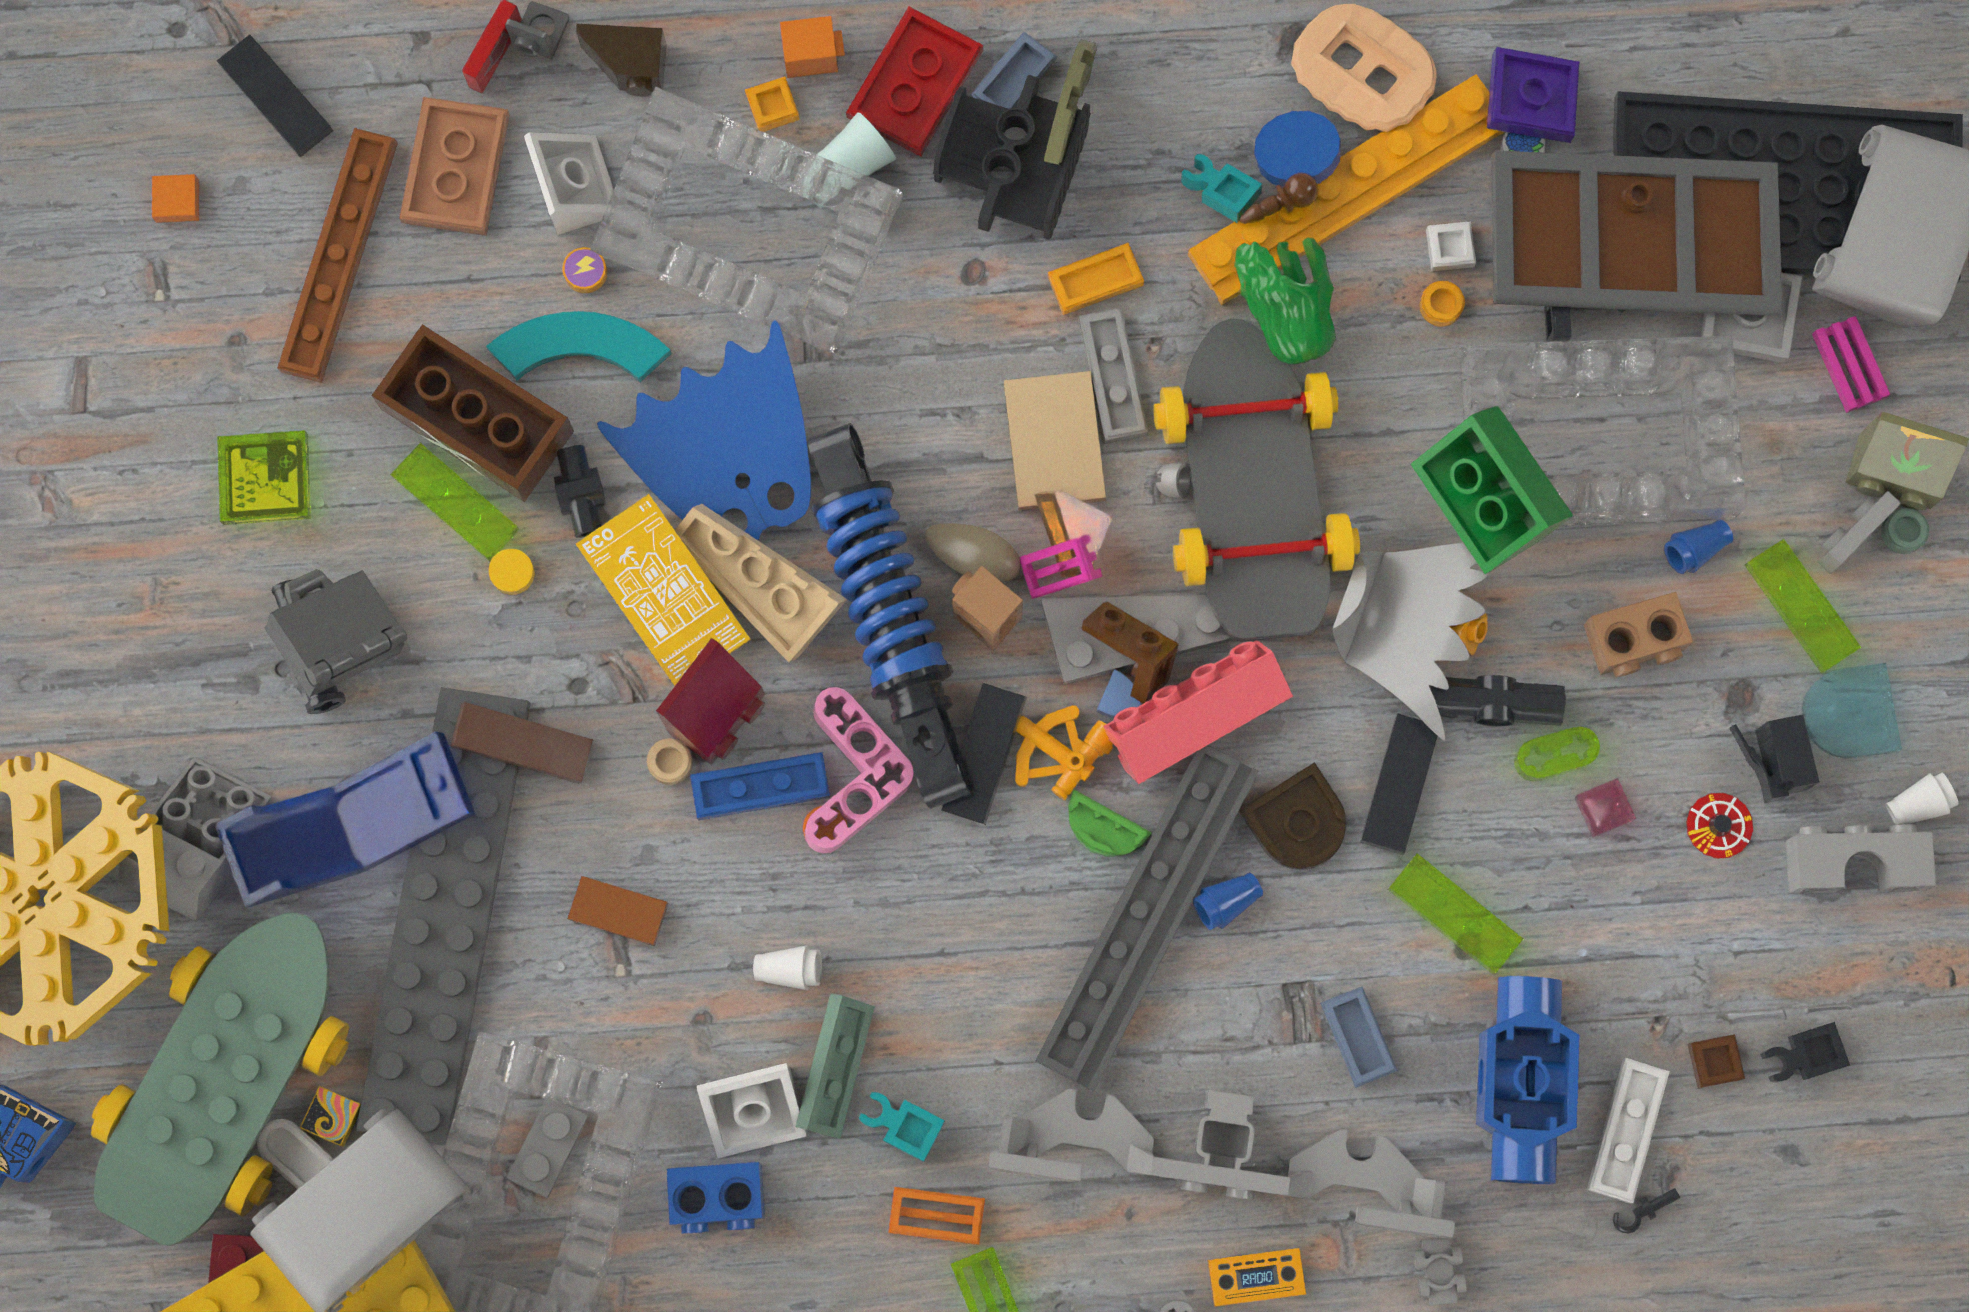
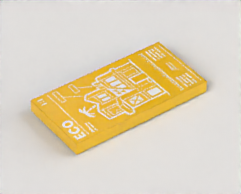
[576,494,751,686]

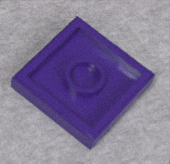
[1487,47,1580,143]

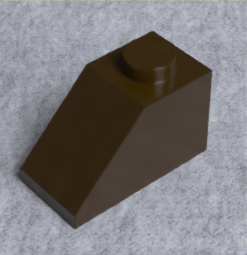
[576,23,667,97]

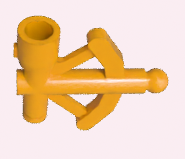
[1015,705,1113,801]

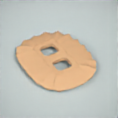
[1291,4,1437,132]

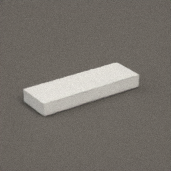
[1586,1058,1670,1204]

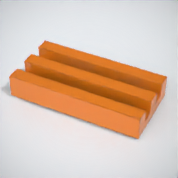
[888,1187,985,1245]

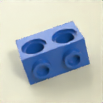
[666,1162,765,1234]

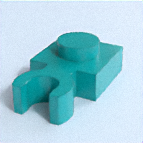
[1181,154,1262,223]
[859,1092,945,1162]

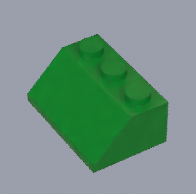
[1410,405,1574,574]

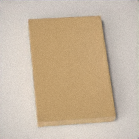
[1004,371,1106,511]

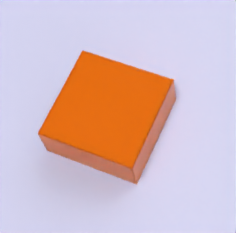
[152,174,199,223]

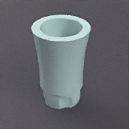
[795,112,896,208]

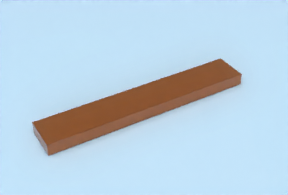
[277,128,398,383]

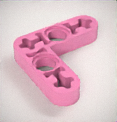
[805,687,914,854]

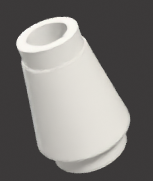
[1886,773,1959,825]
[753,945,822,990]

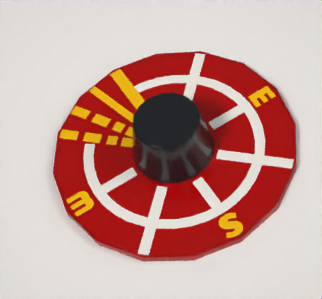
[1686,793,1753,859]

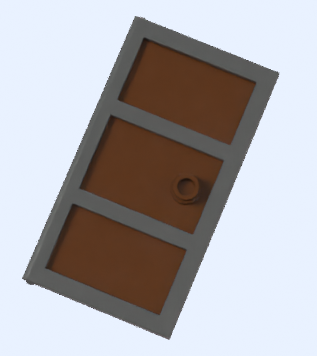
[1491,150,1783,316]

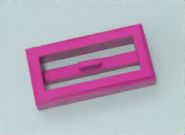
[1812,316,1890,413]
[1019,534,1103,599]

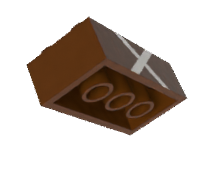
[371,324,574,502]

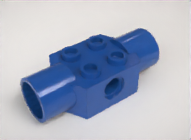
[1476,976,1580,1184]

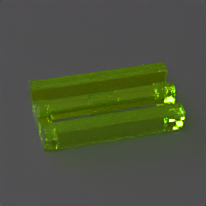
[951,1247,1019,1312]

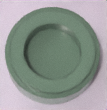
[1881,508,1929,554]

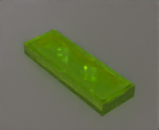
[390,443,519,562]
[1744,538,1861,674]
[1387,853,1524,975]

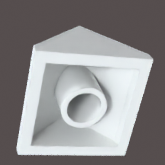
[524,132,621,235]
[697,1063,806,1159]

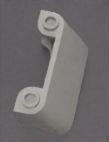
[1812,125,1969,328]
[250,1108,472,1312]

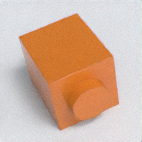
[780,16,845,78]

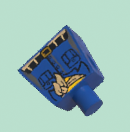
[0,1083,76,1188]

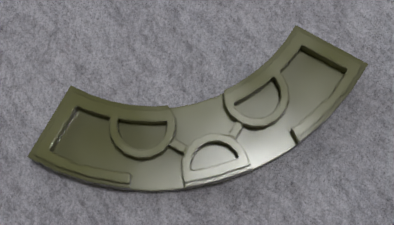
[1044,39,1098,166]

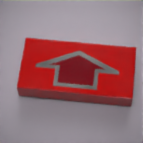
[462,0,522,94]

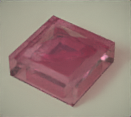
[1574,778,1636,838]

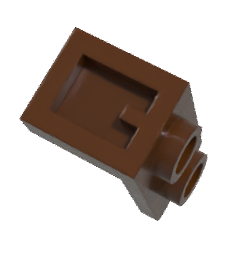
[1081,602,1179,703]

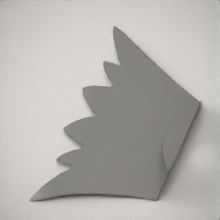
[1332,542,1488,741]

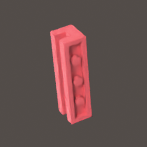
[1103,640,1293,784]

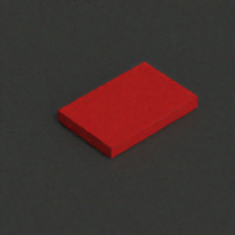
[846,6,983,157]

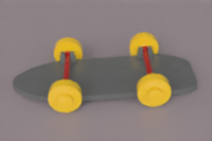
[1153,319,1360,642]

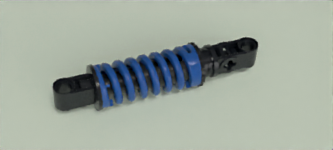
[808,423,974,809]

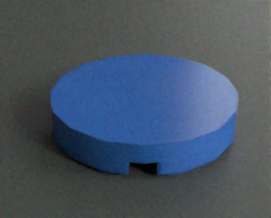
[1254,111,1341,186]

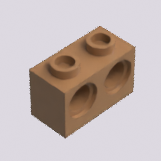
[952,566,1023,651]
[1583,592,1693,678]

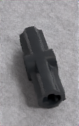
[1429,675,1566,727]

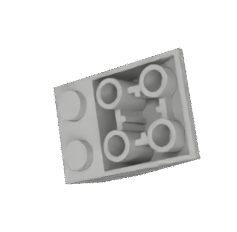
[119,757,272,922]

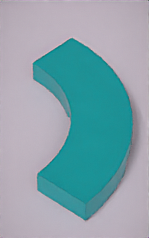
[486,311,672,383]

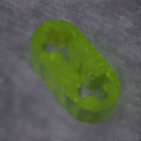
[1514,726,1600,782]

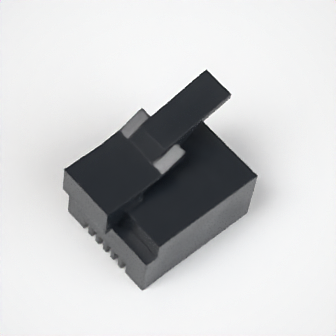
[1729,714,1820,803]

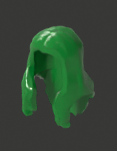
[1234,237,1336,364]

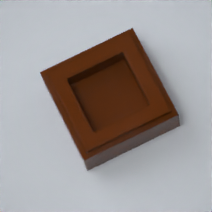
[1687,1034,1745,1089]

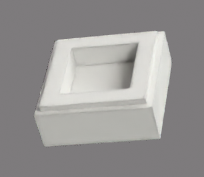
[1426,221,1476,272]

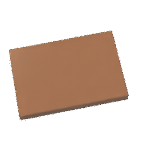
[399,97,510,236]

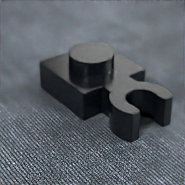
[1760,1022,1850,1083]

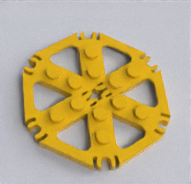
[0,752,169,1046]

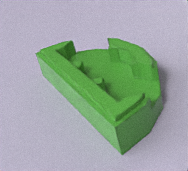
[1068,789,1152,857]

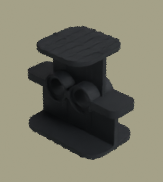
[933,75,1091,240]

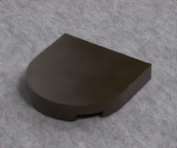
[1239,762,1346,870]

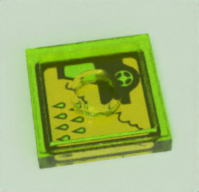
[217,430,311,525]

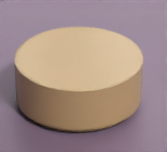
[647,738,693,785]

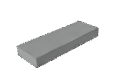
[1079,308,1148,444]

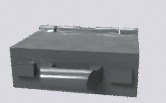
[265,569,407,698]

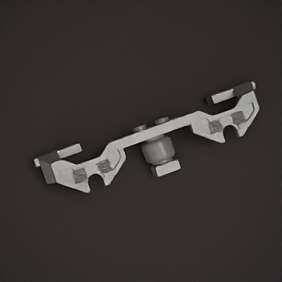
[988,1088,1455,1238]

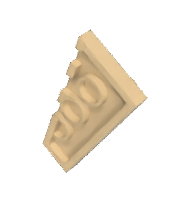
[675,504,847,663]

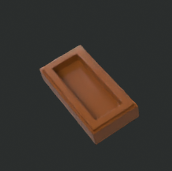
[567,876,668,946]

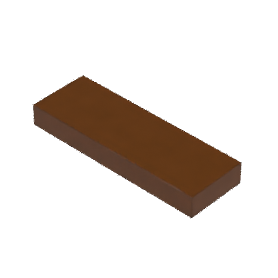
[450,702,593,784]

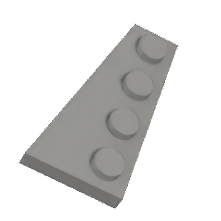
[1041,595,1233,685]

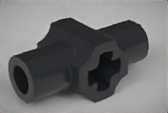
[554,445,606,538]

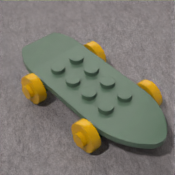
[91,912,349,1246]

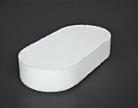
[257,1119,335,1190]

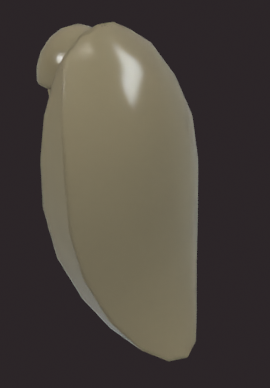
[925,523,1021,582]

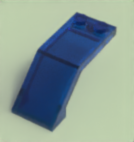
[215,731,476,907]

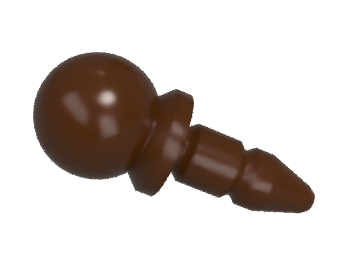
[1240,172,1319,224]

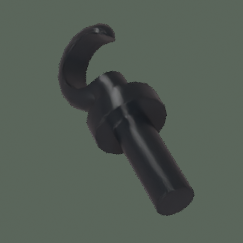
[1613,1188,1680,1234]

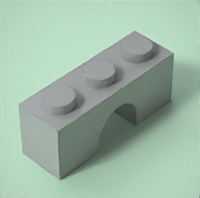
[1786,824,1936,894]

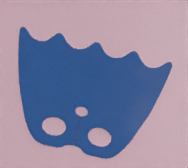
[597,320,811,540]

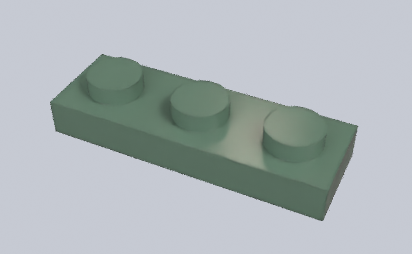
[795,994,875,1139]

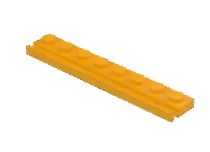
[1188,74,1504,306]

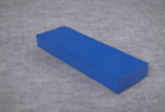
[690,752,830,821]

